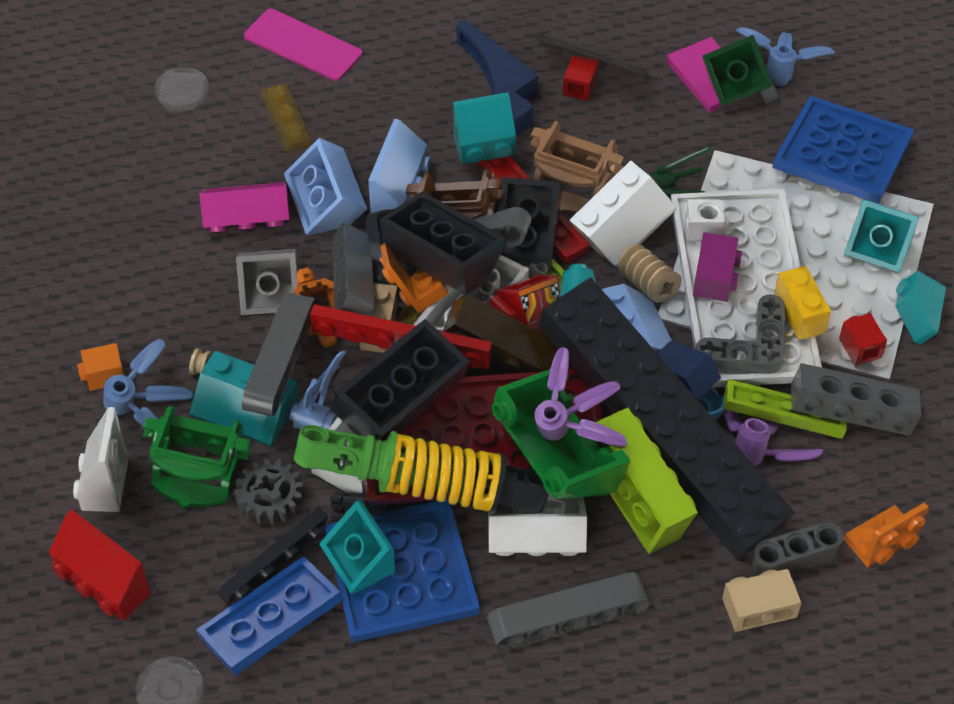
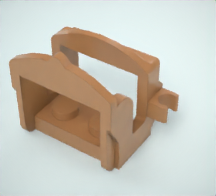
[530,121,624,214]

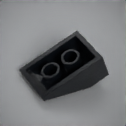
[498,177,562,268]

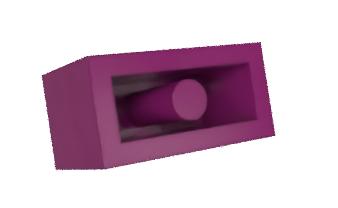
[693,232,742,302]

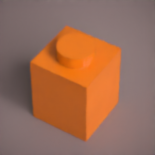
[77,343,124,391]

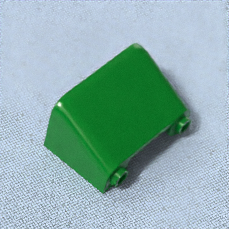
[492,369,631,499]

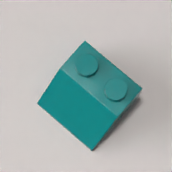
[453,92,516,164]

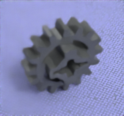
[234,459,304,525]

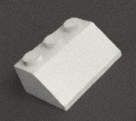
[570,161,677,268]
[488,494,587,556]

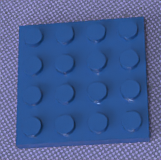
[772,96,914,204]
[324,499,480,643]

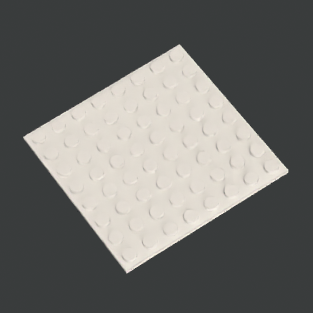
[658,150,933,381]

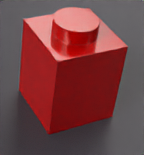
[562,55,599,101]
[839,313,887,366]

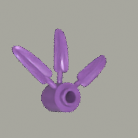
[535,347,627,447]
[722,395,823,465]

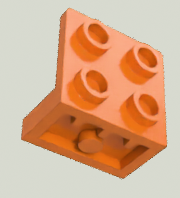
[379,243,448,314]
[844,502,929,568]

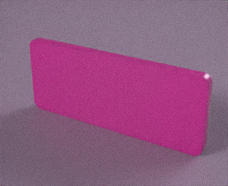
[244,8,362,81]

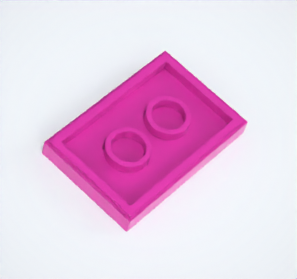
[666,37,753,113]

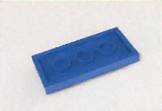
[196,556,343,676]

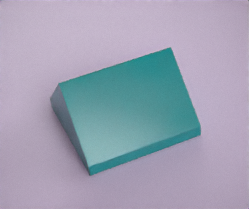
[844,199,919,273]
[319,500,395,593]

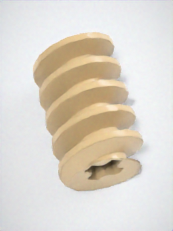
[618,244,682,303]

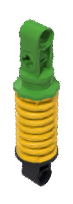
[294,425,549,514]

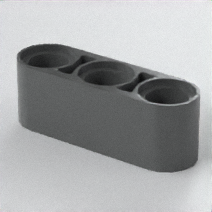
[751,522,844,576]

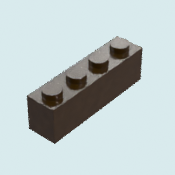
[443,293,558,373]

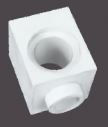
[685,199,729,241]

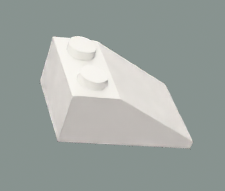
[73,407,129,512]

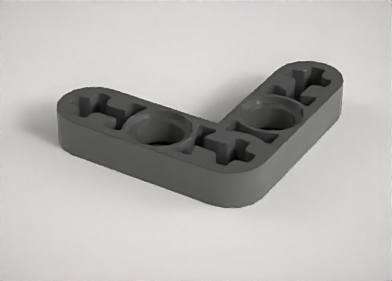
[695,294,785,374]

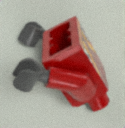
[471,262,560,336]

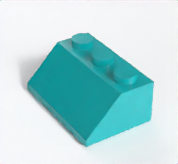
[189,351,299,447]

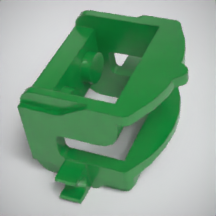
[142,406,251,510]

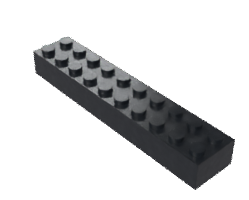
[538,277,795,561]

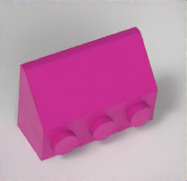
[199,182,290,232]

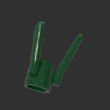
[649,147,711,197]

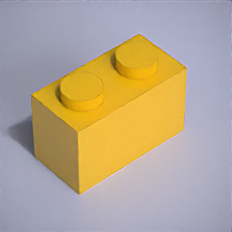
[774,266,831,340]

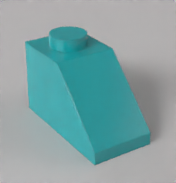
[895,271,946,345]

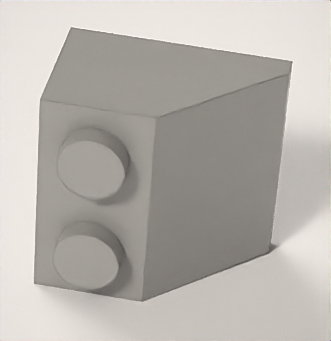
[236,249,298,315]

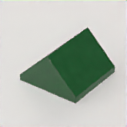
[702,35,773,107]

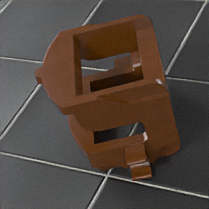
[405,169,505,220]

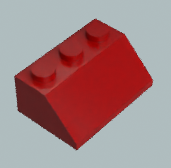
[49,509,151,621]

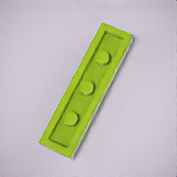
[723,379,847,439]

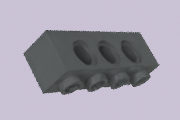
[791,363,922,436]

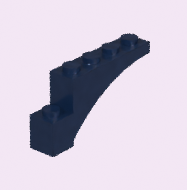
[456,20,538,136]

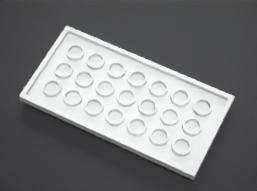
[670,188,822,388]

